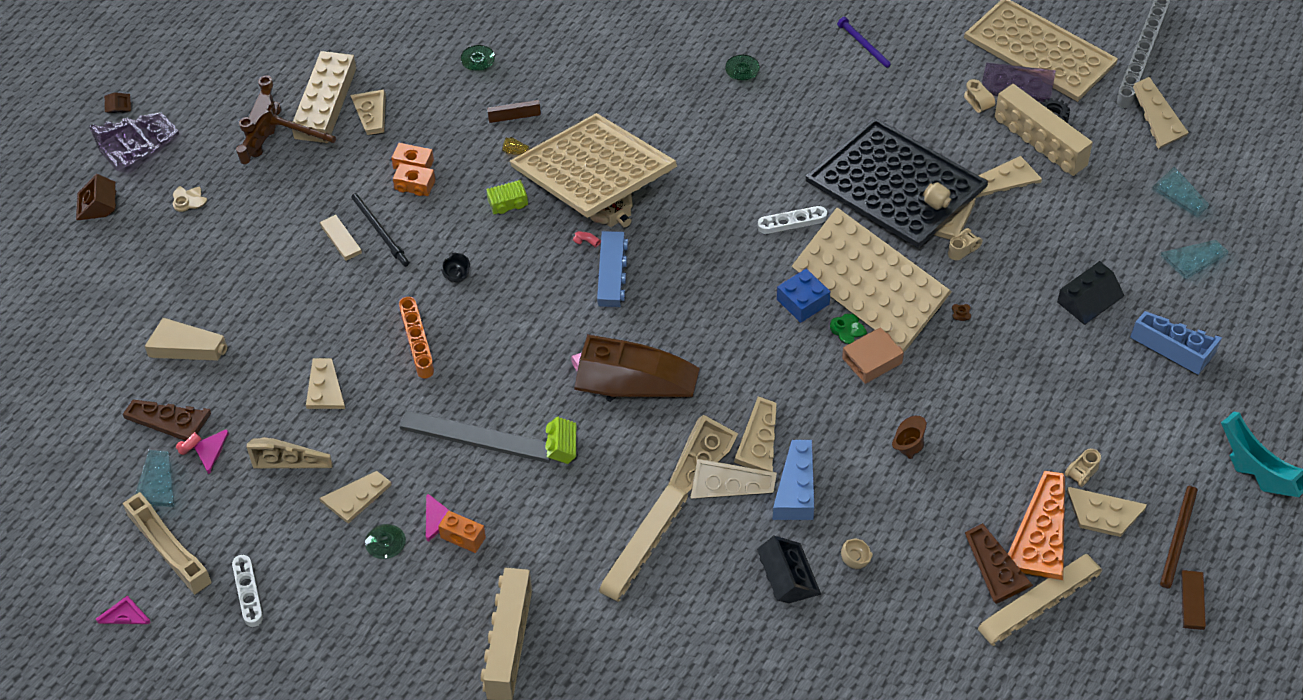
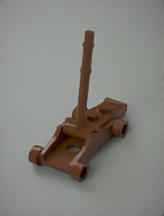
[236,75,336,164]

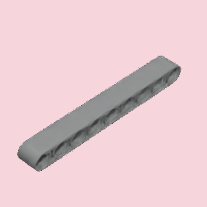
[1117,0,1170,108]

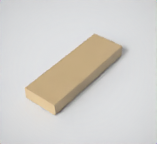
[320,215,362,261]

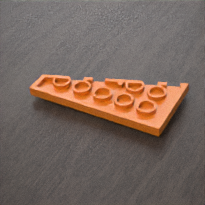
[1008,471,1065,580]

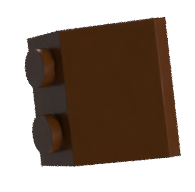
[76,173,117,221]

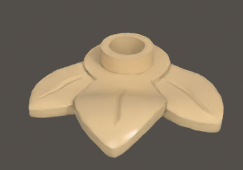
[173,186,207,212]

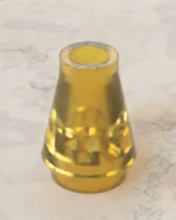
[502,137,529,155]

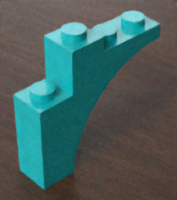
[1221,412,1303,497]

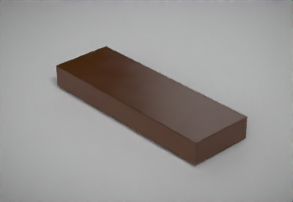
[487,100,541,123]
[1181,570,1206,630]

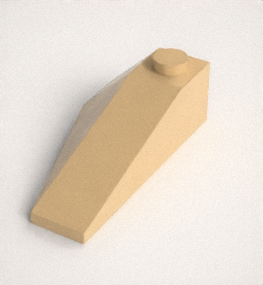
[668,415,738,493]
[247,437,333,468]

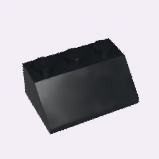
[1057,261,1124,325]
[757,535,821,604]

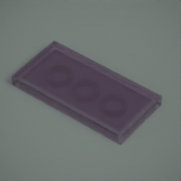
[982,63,1056,102]

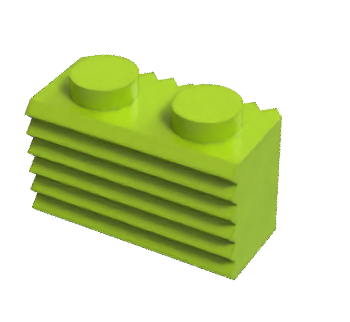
[486,180,528,214]
[545,416,577,464]

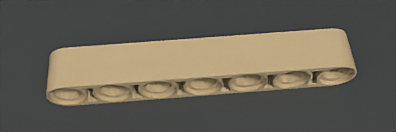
[599,485,688,602]
[978,554,1102,646]

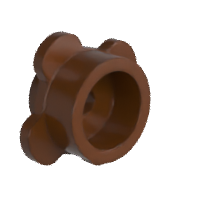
[952,304,971,321]

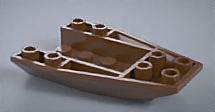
[574,334,700,397]

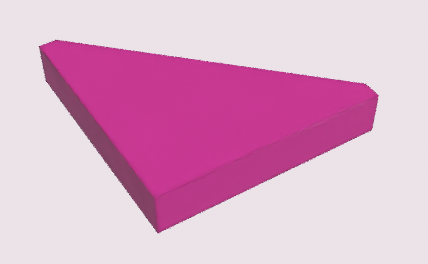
[194,429,229,474]
[426,494,450,542]
[96,596,151,624]

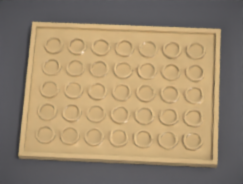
[510,113,677,218]

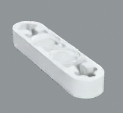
[758,206,827,234]
[232,555,263,627]

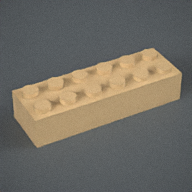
[292,51,356,143]
[995,84,1093,176]
[481,568,532,700]

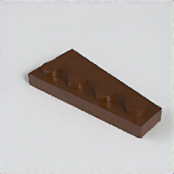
[123,399,211,441]
[965,523,1033,604]

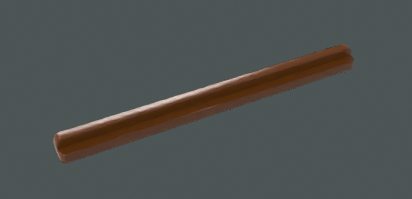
[1160,485,1198,589]

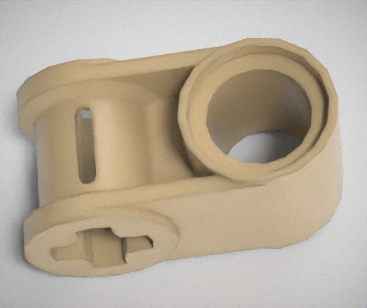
[964,79,995,113]
[948,228,983,260]
[1064,449,1101,487]

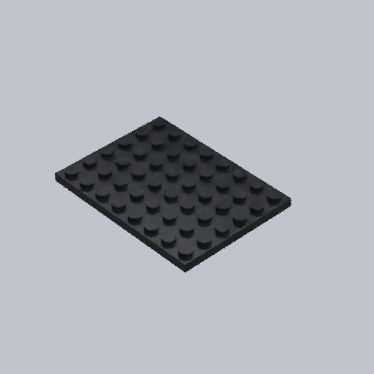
[806,118,988,248]

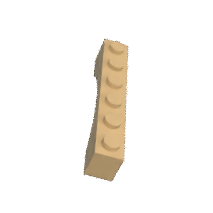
[123,492,212,595]

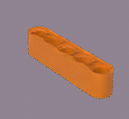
[399,297,434,378]

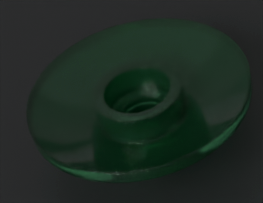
[461,45,495,71]
[725,54,760,81]
[365,524,406,559]

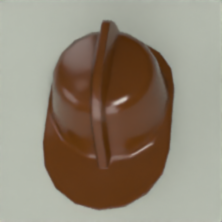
[892,415,927,459]

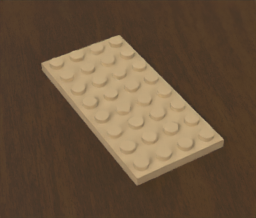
[964,0,1118,102]
[792,208,952,352]

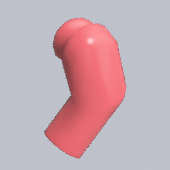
[573,231,601,248]
[176,432,201,455]

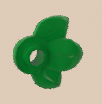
[830,313,867,344]

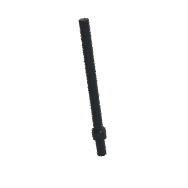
[351,193,410,267]

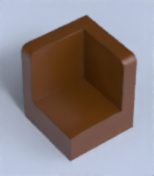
[104,92,131,113]

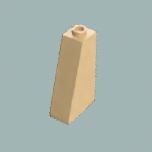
[145,318,227,361]

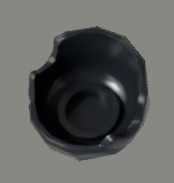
[441,253,470,282]

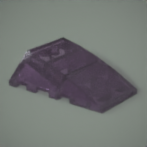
[89,112,179,171]

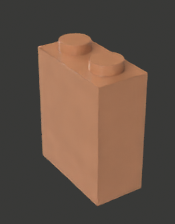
[842,327,904,384]

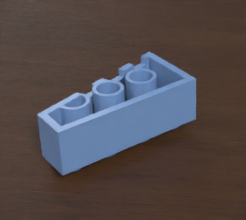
[597,231,628,307]
[1130,311,1222,375]
[773,440,814,520]

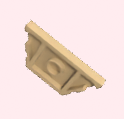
[1067,487,1147,537]

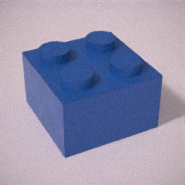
[777,269,831,323]

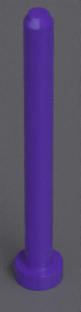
[837,17,891,68]

